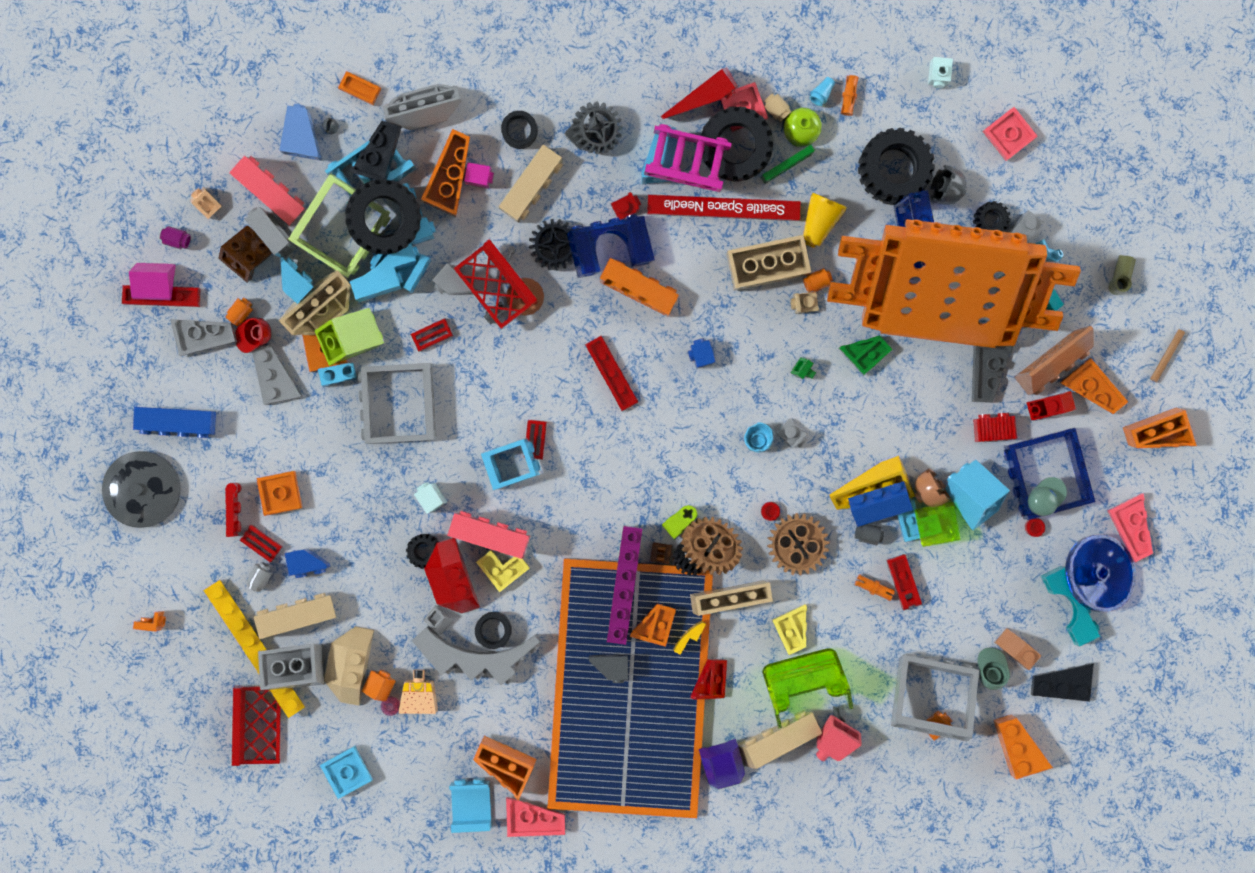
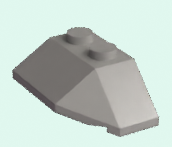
[383,84,461,130]

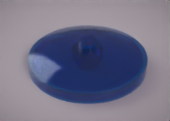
[1065,534,1136,612]

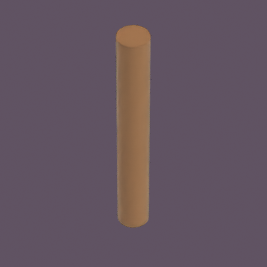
[1150,329,1185,383]

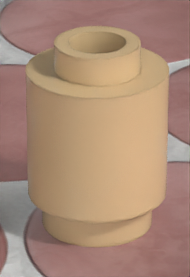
[764,93,792,122]

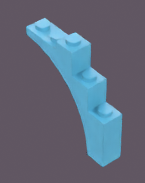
[350,183,436,302]

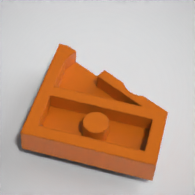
[630,603,676,647]

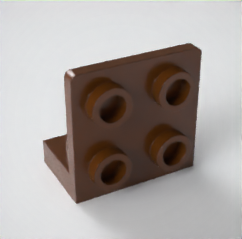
[218,225,273,283]

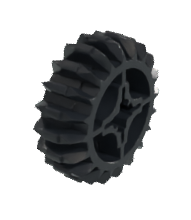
[529,219,581,271]

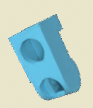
[318,363,357,387]

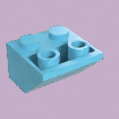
[280,257,313,304]

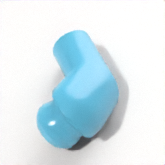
[1036,239,1063,262]

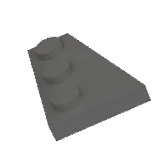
[972,346,1013,403]

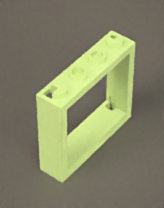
[288,173,391,278]

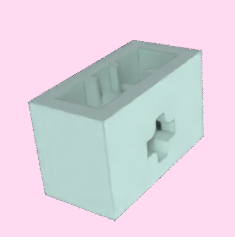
[414,482,447,514]

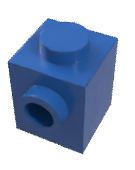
[688,338,716,369]

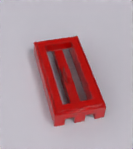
[410,318,454,352]
[524,420,547,460]
[239,525,283,563]

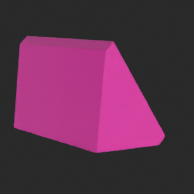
[129,263,176,300]

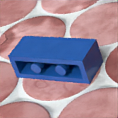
[848,481,913,527]

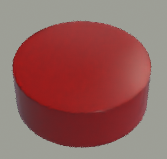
[761,502,780,521]
[1025,518,1045,537]

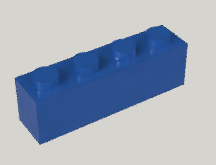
[133,407,216,438]

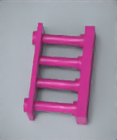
[644,124,732,192]

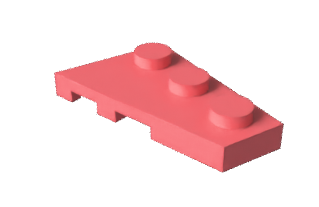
[1107,493,1153,562]
[506,797,565,837]

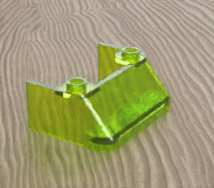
[762,648,854,729]

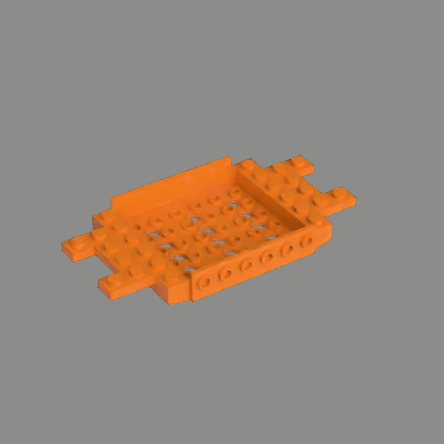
[827,219,1081,348]

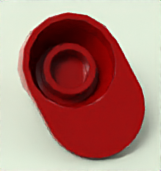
[235,318,271,353]

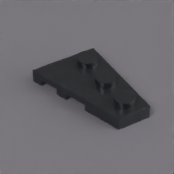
[348,121,402,180]
[1031,662,1094,702]

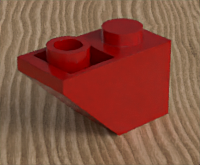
[1026,391,1076,421]

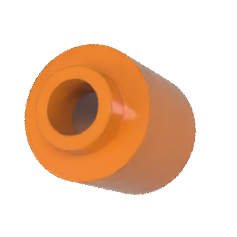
[803,268,833,293]
[225,297,253,326]

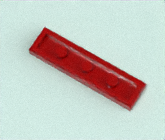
[122,285,201,307]
[585,335,638,411]

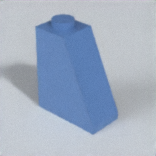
[279,104,322,161]

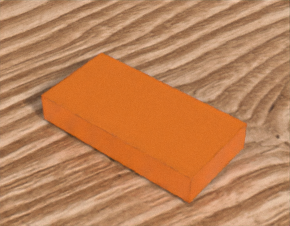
[338,71,381,106]

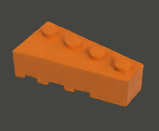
[600,258,679,317]

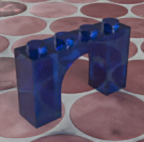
[567,214,655,278]

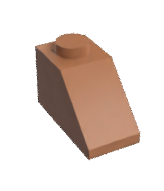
[994,628,1041,670]

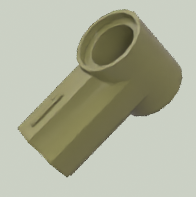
[1108,255,1136,295]

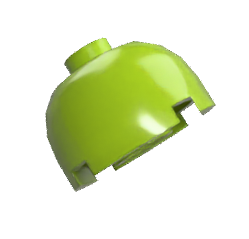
[783,107,822,147]

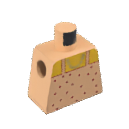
[399,669,438,714]

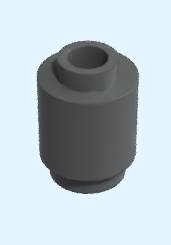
[854,524,884,546]

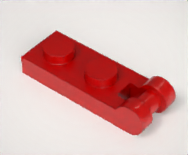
[225,483,242,537]
[886,554,922,611]

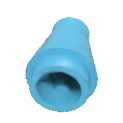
[809,77,835,106]

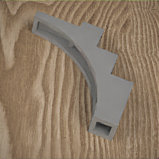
[411,626,541,685]

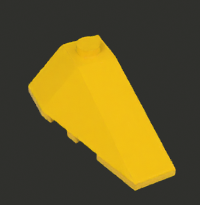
[829,456,915,510]

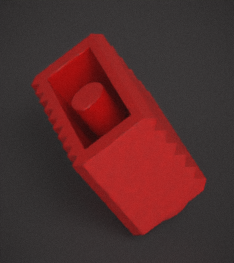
[973,413,1017,442]

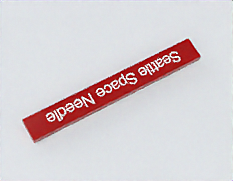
[647,194,801,221]

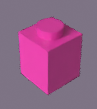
[464,162,494,189]

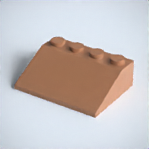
[1014,325,1094,395]

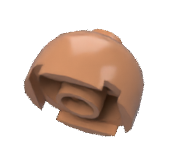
[914,468,951,508]

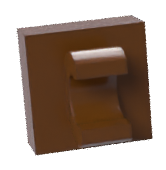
[650,542,672,564]

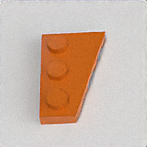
[1059,358,1128,414]

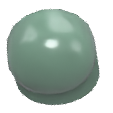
[1028,477,1067,516]
[977,647,1010,690]

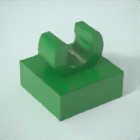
[790,357,816,379]

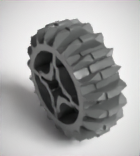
[571,101,623,154]

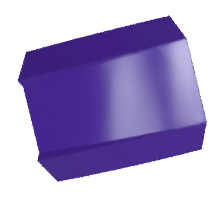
[699,739,745,790]

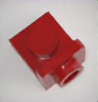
[611,192,641,222]

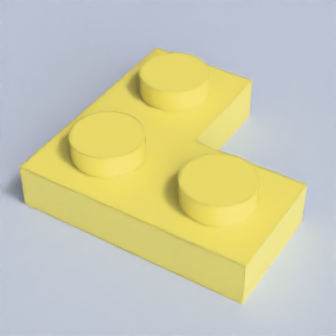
[476,550,530,592]

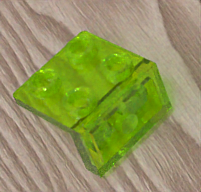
[915,501,961,547]

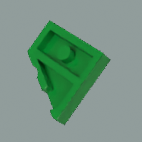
[839,335,893,376]

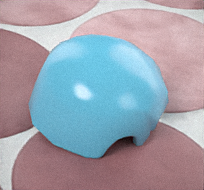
[744,422,774,453]

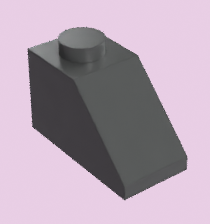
[589,654,628,683]

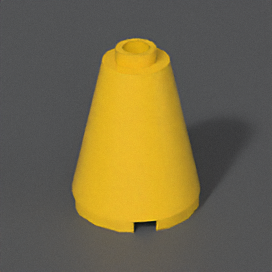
[803,192,847,248]

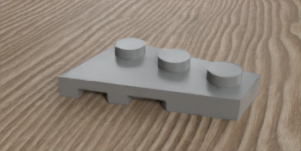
[170,319,237,356]
[252,345,303,405]

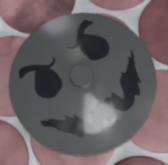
[102,451,181,528]

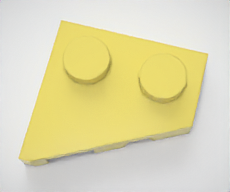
[772,604,807,655]

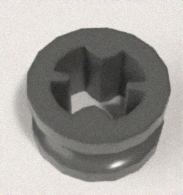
[833,705,845,722]

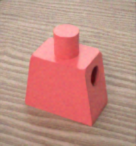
[816,715,862,761]

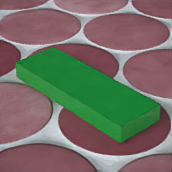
[761,145,815,184]

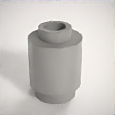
[246,562,273,592]

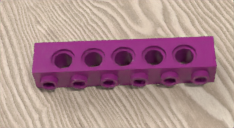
[607,525,643,645]

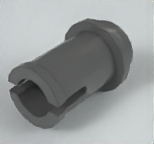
[483,301,507,325]

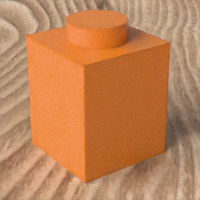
[361,669,396,701]

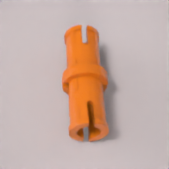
[840,75,859,116]
[854,574,895,601]

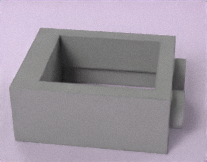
[245,207,298,258]

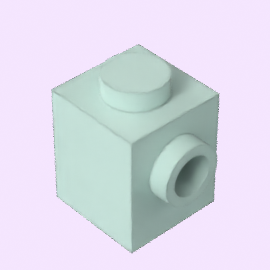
[928,57,953,88]

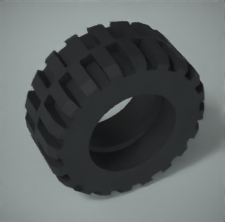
[700,106,773,182]
[858,128,935,205]
[345,179,421,254]

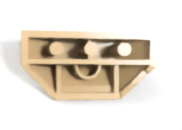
[279,270,351,335]
[324,626,374,706]

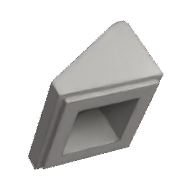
[423,605,453,634]

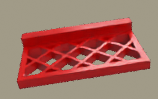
[453,239,538,329]
[232,685,281,766]

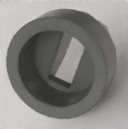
[322,118,339,134]

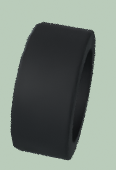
[501,111,538,149]
[475,612,512,649]

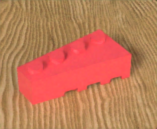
[229,155,305,226]
[447,511,530,559]

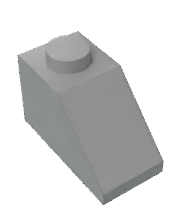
[432,263,478,295]

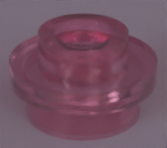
[381,696,400,716]

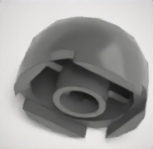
[931,165,967,205]

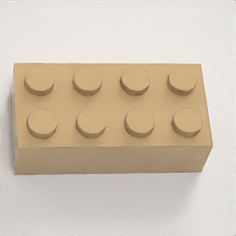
[726,235,811,291]

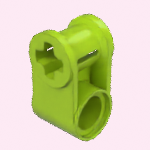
[662,505,698,539]

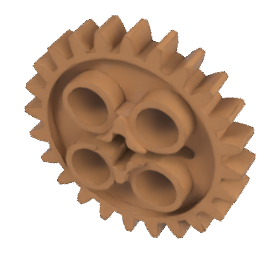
[767,513,830,576]
[681,516,743,575]

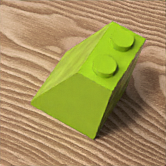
[315,308,384,366]

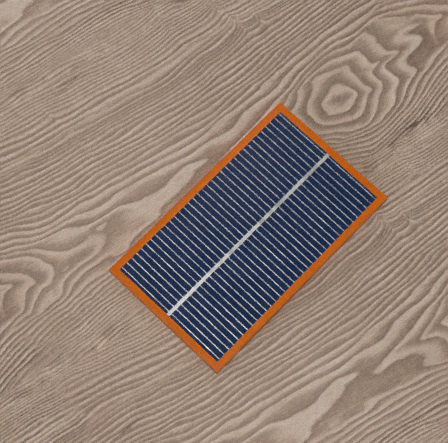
[547,558,713,819]

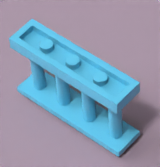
[325,141,417,203]

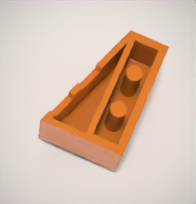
[1122,407,1197,448]
[993,714,1053,779]
[473,735,537,801]

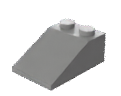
[258,643,324,690]

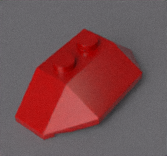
[424,538,480,614]

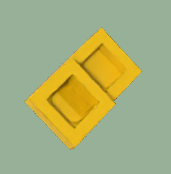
[673,621,706,655]

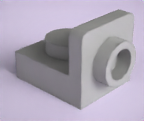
[776,419,807,448]

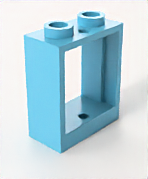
[481,439,541,490]

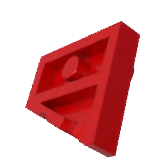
[691,659,727,700]

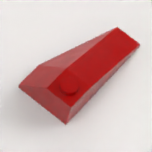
[661,67,738,119]

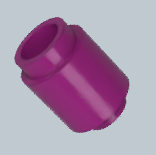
[160,226,191,250]

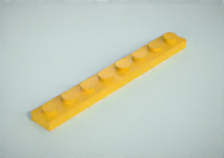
[203,580,305,718]

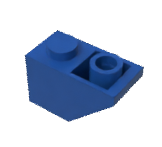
[285,548,331,578]

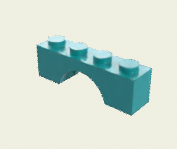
[1041,566,1100,647]

